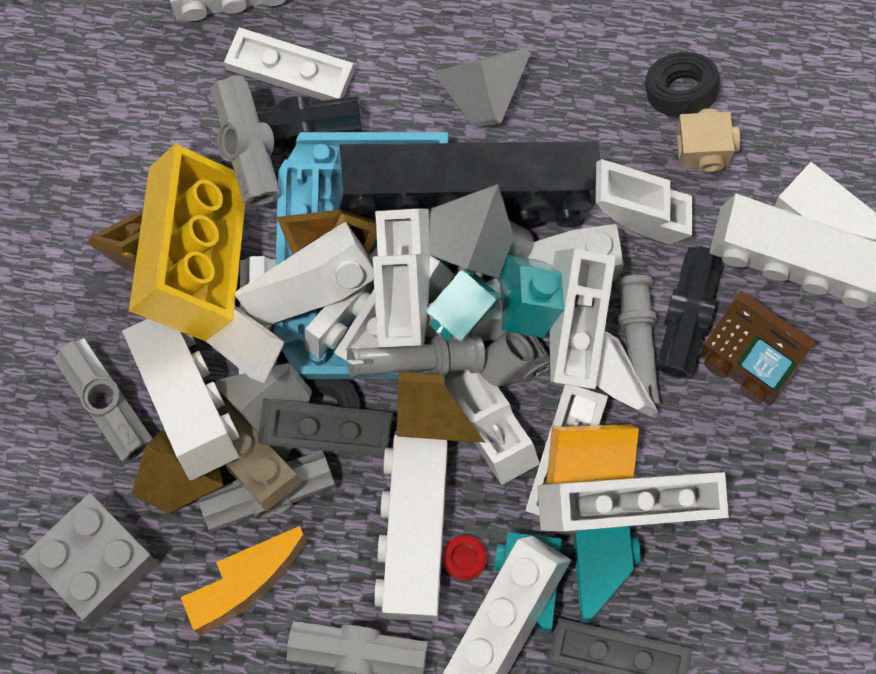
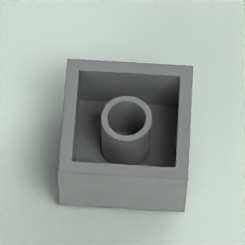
[23,493,159,627]

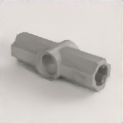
[210,76,281,207]
[53,338,153,465]
[198,450,336,532]
[286,621,428,674]

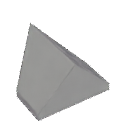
[434,49,531,127]
[429,184,514,278]
[215,363,312,462]

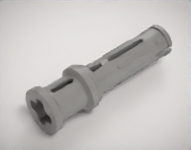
[614,275,660,408]
[347,334,485,377]

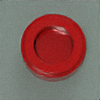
[442,535,487,582]

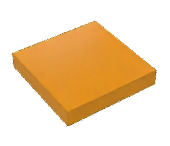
[546,424,639,484]

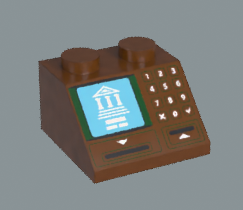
[700,291,815,407]

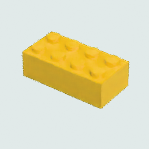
[129,143,246,341]

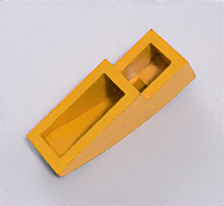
[181,526,307,636]

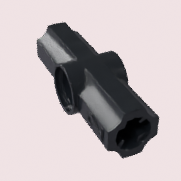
[256,96,362,150]
[656,246,723,379]

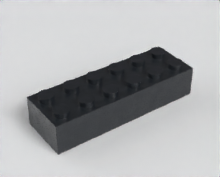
[330,141,601,228]

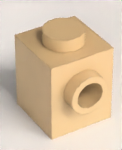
[676,109,740,173]

